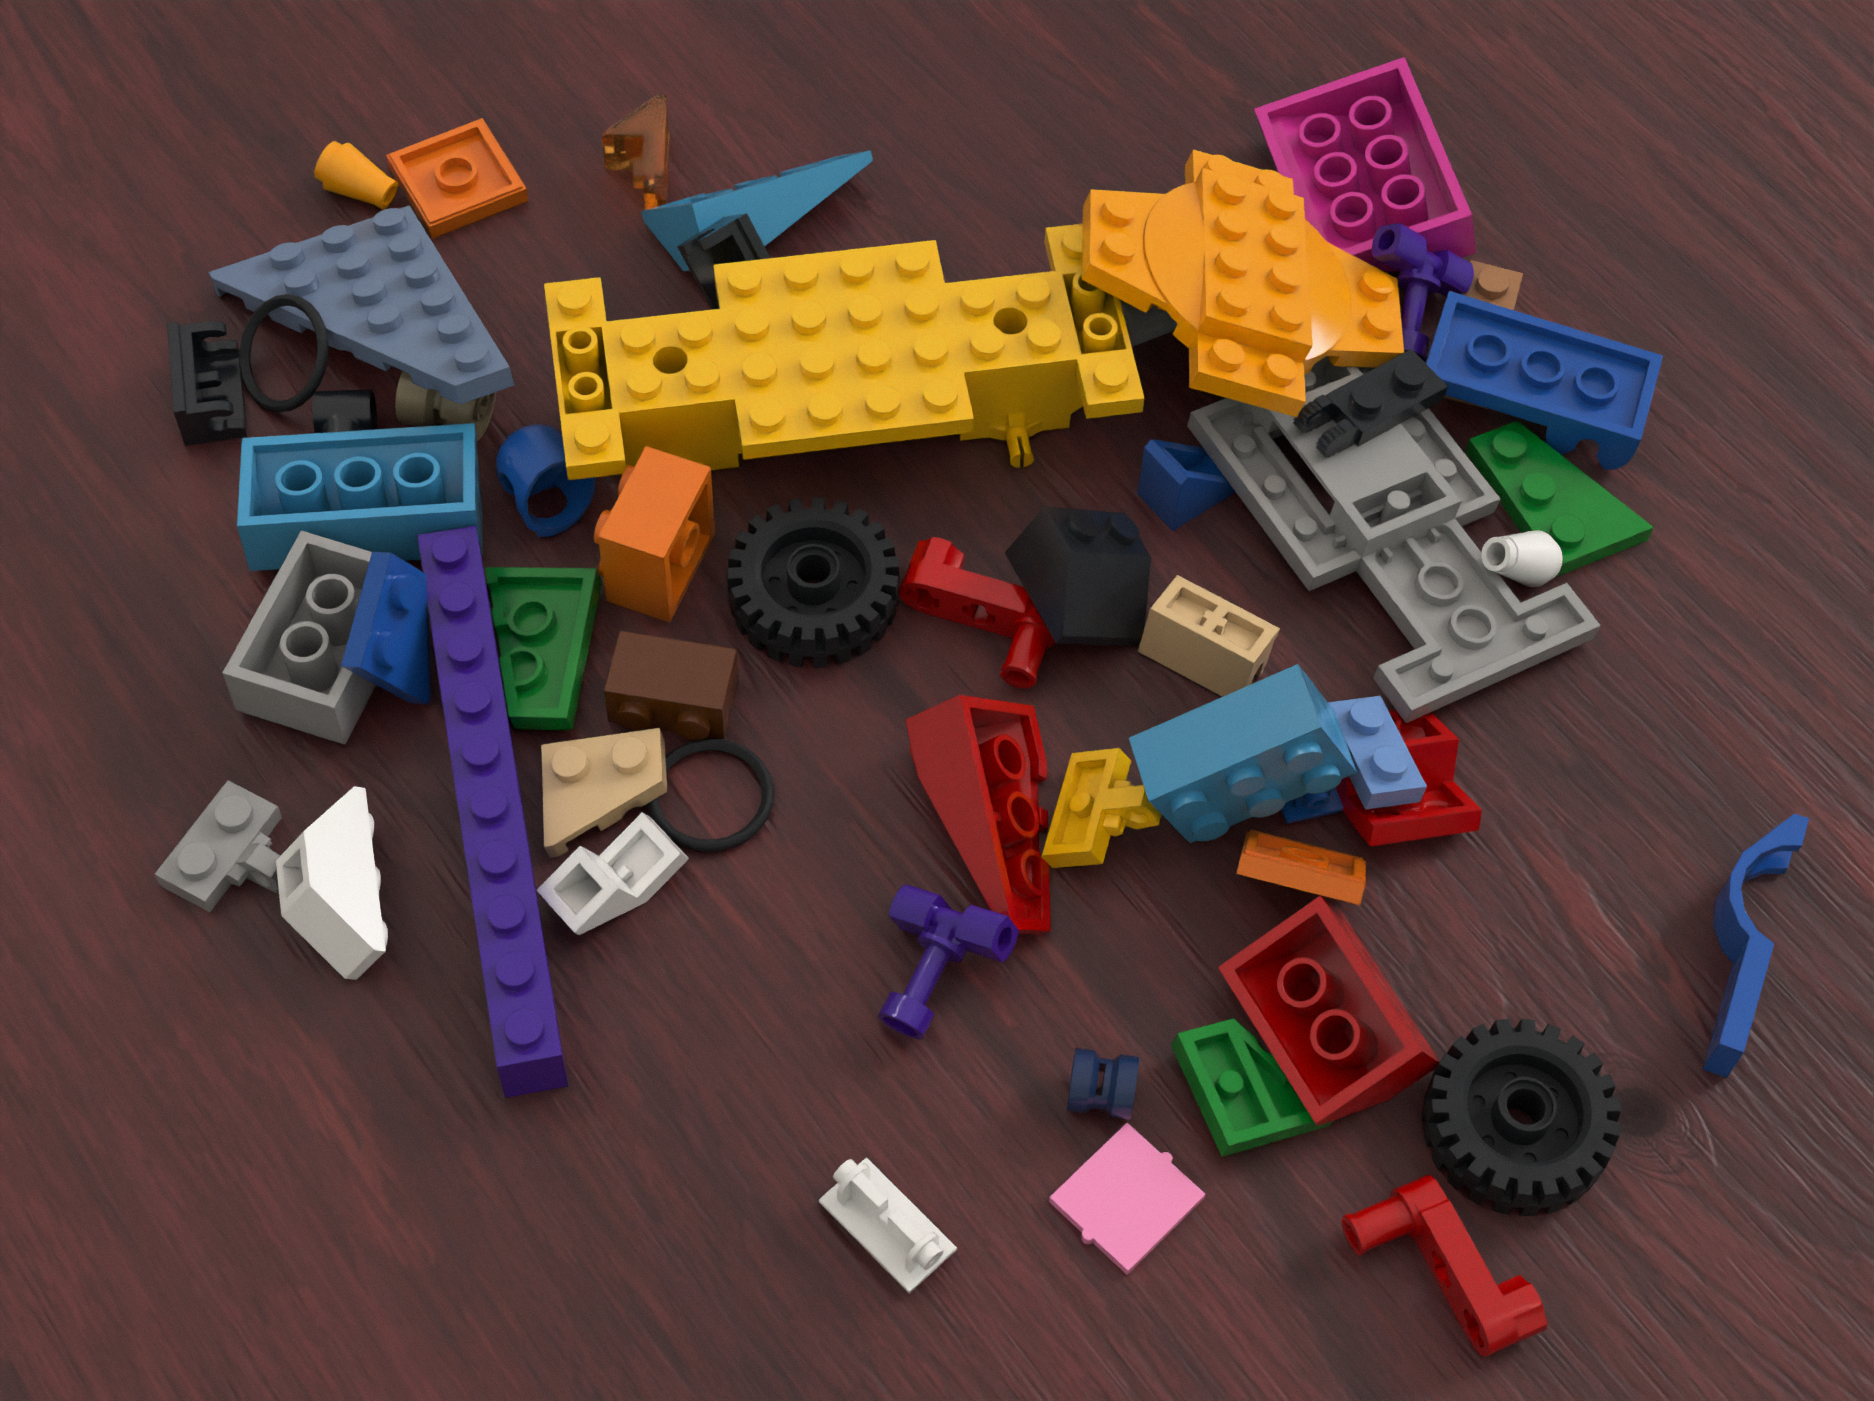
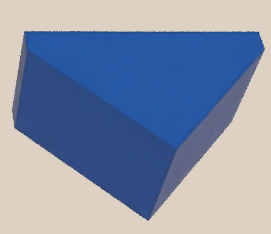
[1137,439,1235,532]

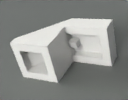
[537,812,689,935]

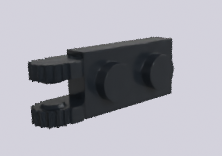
[1293,349,1448,458]

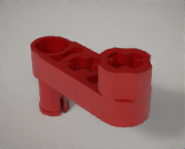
[899,537,1055,689]
[1341,1175,1548,1357]

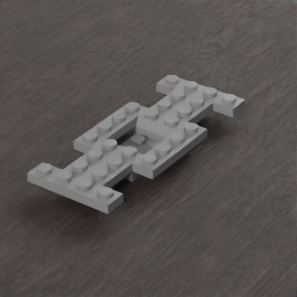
[1120,300,1601,723]

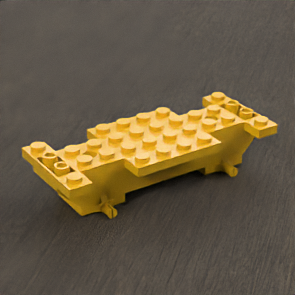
[544,224,1145,480]

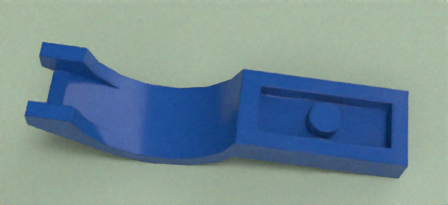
[1703,813,1809,1078]

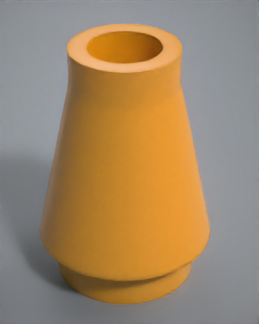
[314,141,399,210]

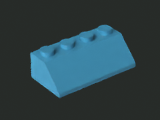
[237,423,483,571]

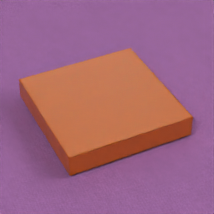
[386,118,529,239]
[1236,829,1366,905]

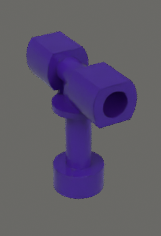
[1372,223,1474,362]
[878,884,1019,1039]

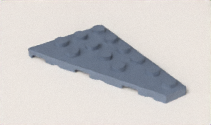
[208,206,514,405]

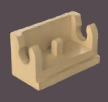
[1138,575,1280,697]

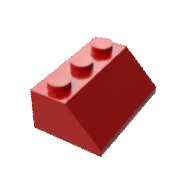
[1218,895,1440,1126]

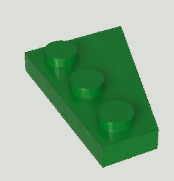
[485,567,602,730]

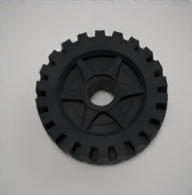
[727,497,900,668]
[1422,1018,1622,1216]

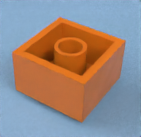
[594,446,715,623]

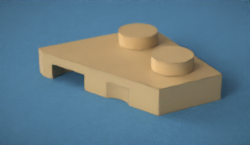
[541,728,667,858]

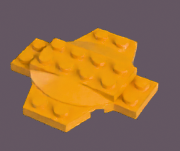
[1082,149,1404,417]

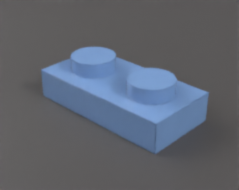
[1328,696,1427,810]

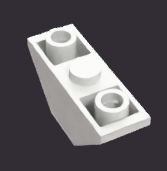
[276,786,388,980]

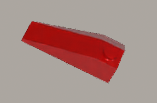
[905,695,1051,935]

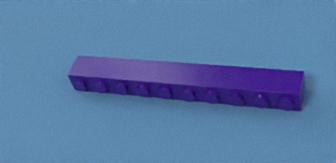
[417,525,569,1098]

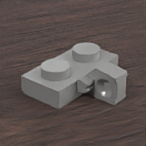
[154,780,282,912]

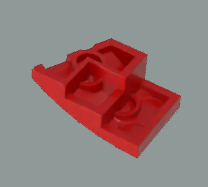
[1336,710,1482,847]

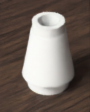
[1481,530,1562,587]

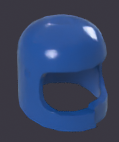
[496,424,595,537]

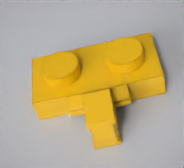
[1041,748,1162,868]

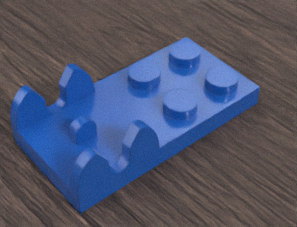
[1426,291,1663,470]

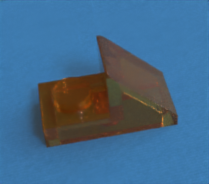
[602,95,670,210]

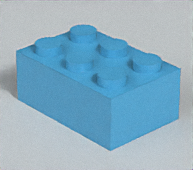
[1129,664,1357,843]

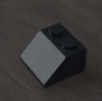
[1005,506,1151,646]

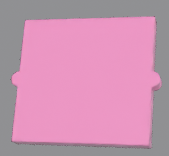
[1049,1123,1205,1275]

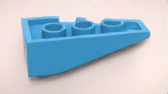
[641,150,873,271]

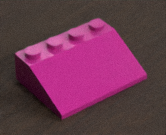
[1254,57,1476,272]

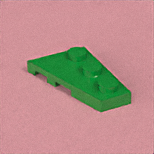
[1466,421,1654,577]

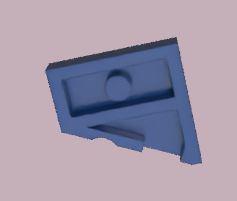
[341,552,430,705]

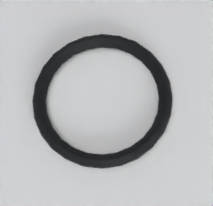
[239,294,328,412]
[647,738,774,852]

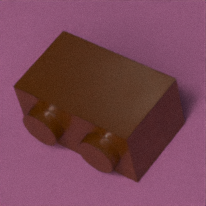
[604,631,739,740]

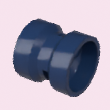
[1066,1048,1139,1120]

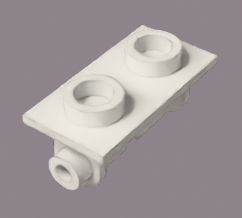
[819,1157,957,1293]

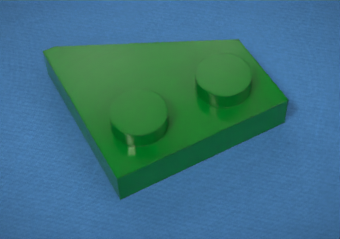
[1171,1018,1333,1157]

